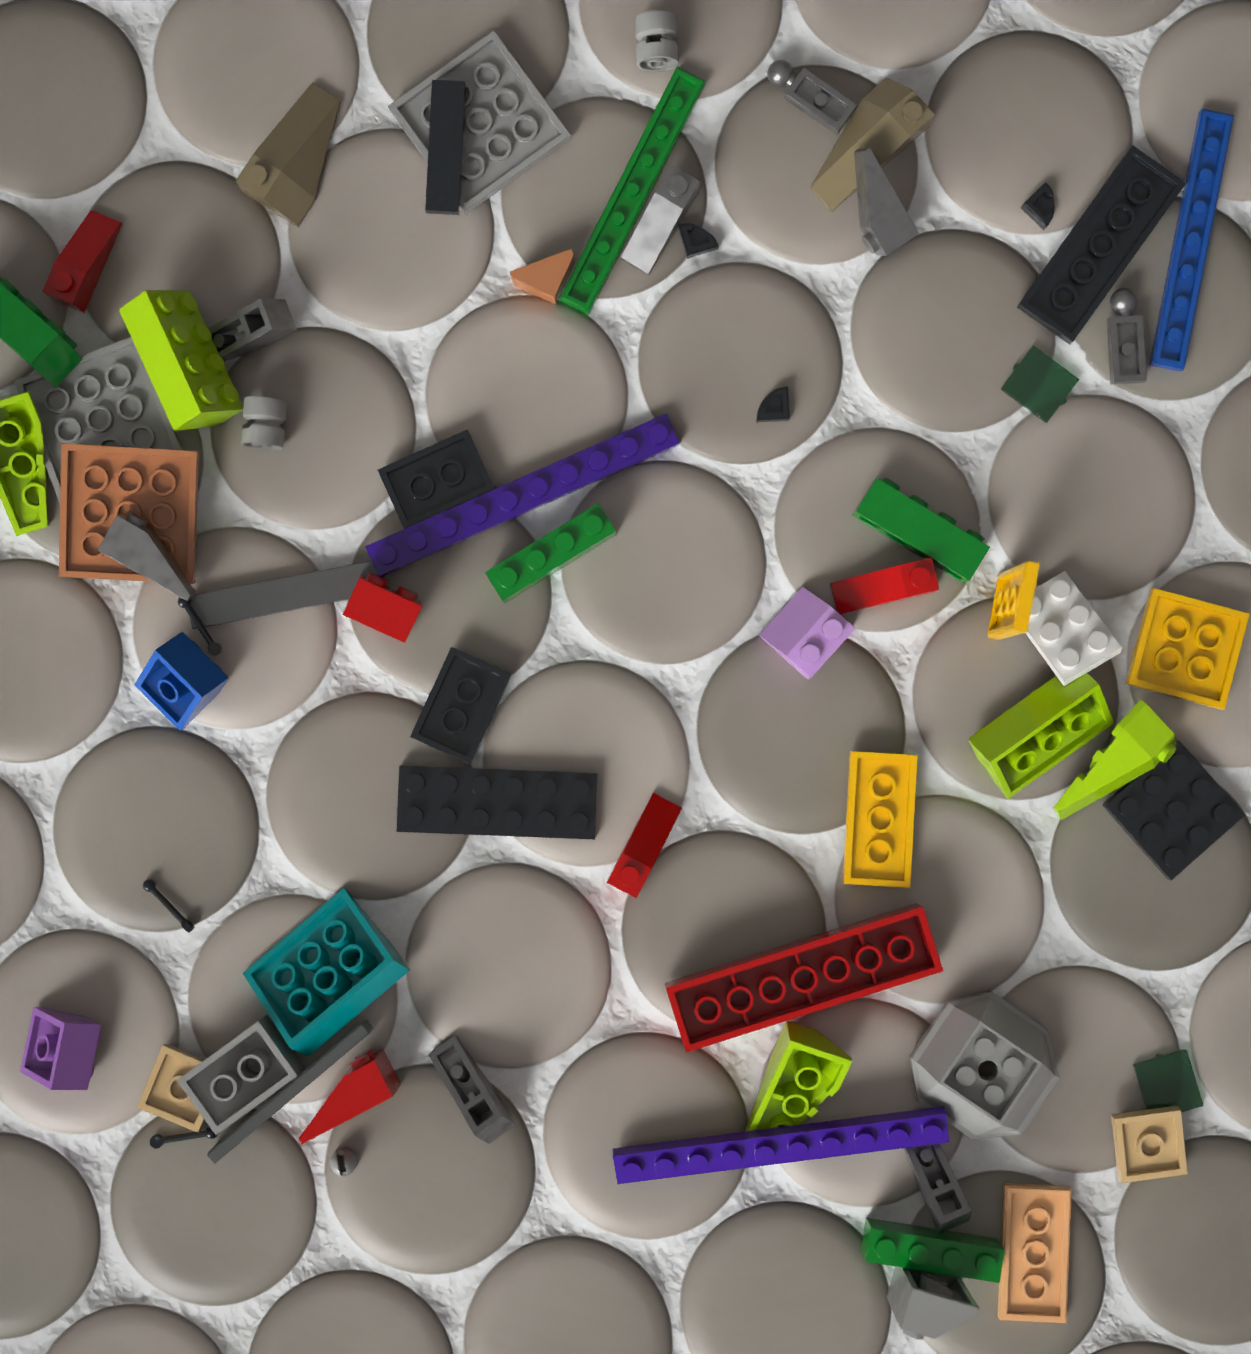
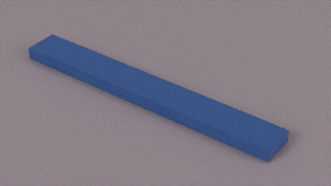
[1149,109,1234,372]

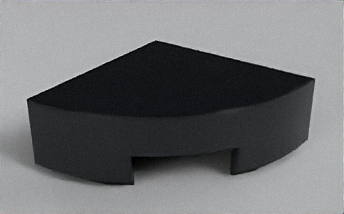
[1021,182,1054,230]
[678,223,719,259]
[756,386,790,423]

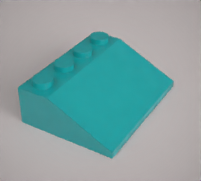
[243,888,410,1057]

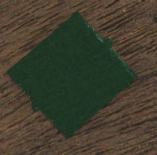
[1000,345,1079,423]
[1133,1049,1204,1113]

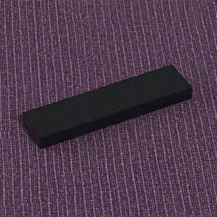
[425,80,466,215]

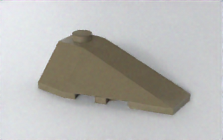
[810,77,935,213]
[235,83,341,227]

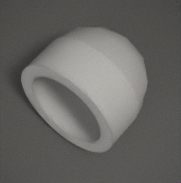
[330,1147,358,1176]

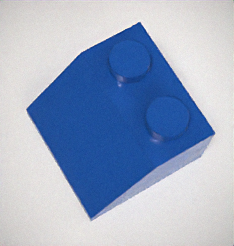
[134,632,229,731]

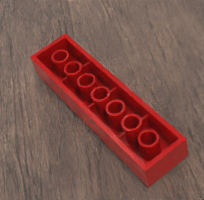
[665,903,943,1053]

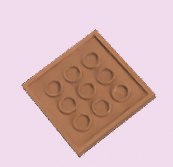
[59,443,199,584]

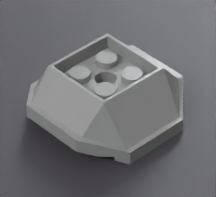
[909,990,1060,1140]

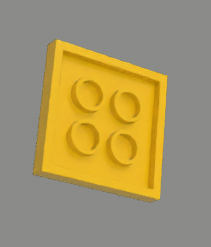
[1125,588,1250,710]

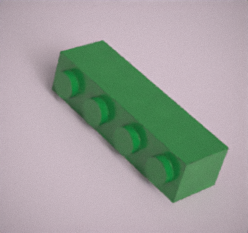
[852,478,990,584]
[485,503,616,603]
[861,1218,1005,1283]

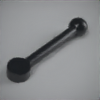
[178,597,222,656]
[143,879,195,933]
[150,1127,218,1149]

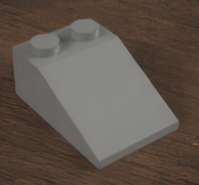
[177,1015,305,1135]

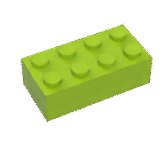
[119,290,243,431]

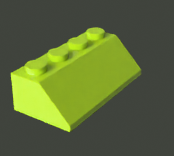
[968,673,1114,799]

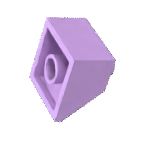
[759,587,856,679]

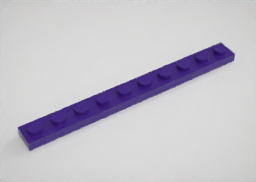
[365,414,680,577]
[613,1106,949,1184]

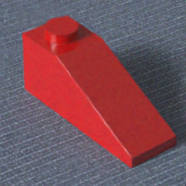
[42,210,122,313]
[830,557,939,615]
[607,793,682,898]

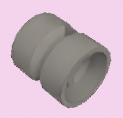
[635,10,678,72]
[240,396,287,450]

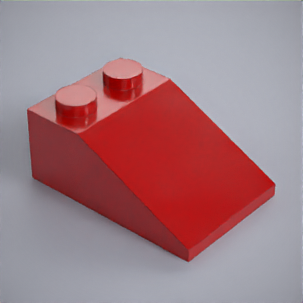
[299,1048,401,1144]

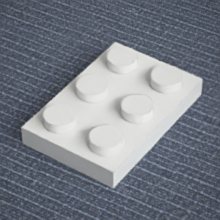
[1026,571,1122,686]

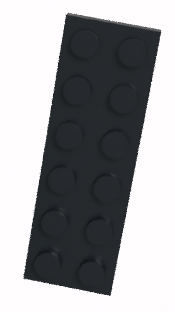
[1017,145,1186,345]
[396,766,597,840]

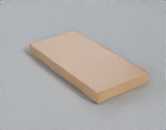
[998,1183,1072,1323]

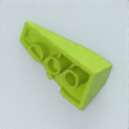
[0,391,49,536]
[1053,699,1176,820]
[744,1021,852,1132]

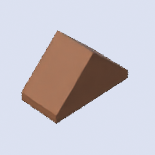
[510,248,575,305]

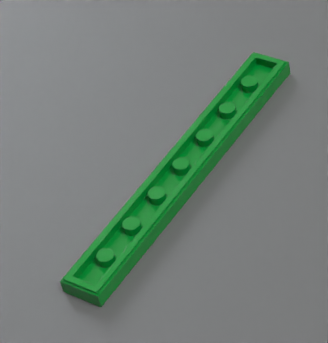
[559,67,706,315]

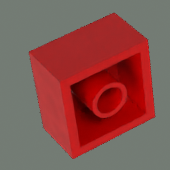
[343,572,422,643]

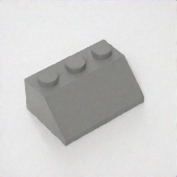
[886,1267,980,1340]

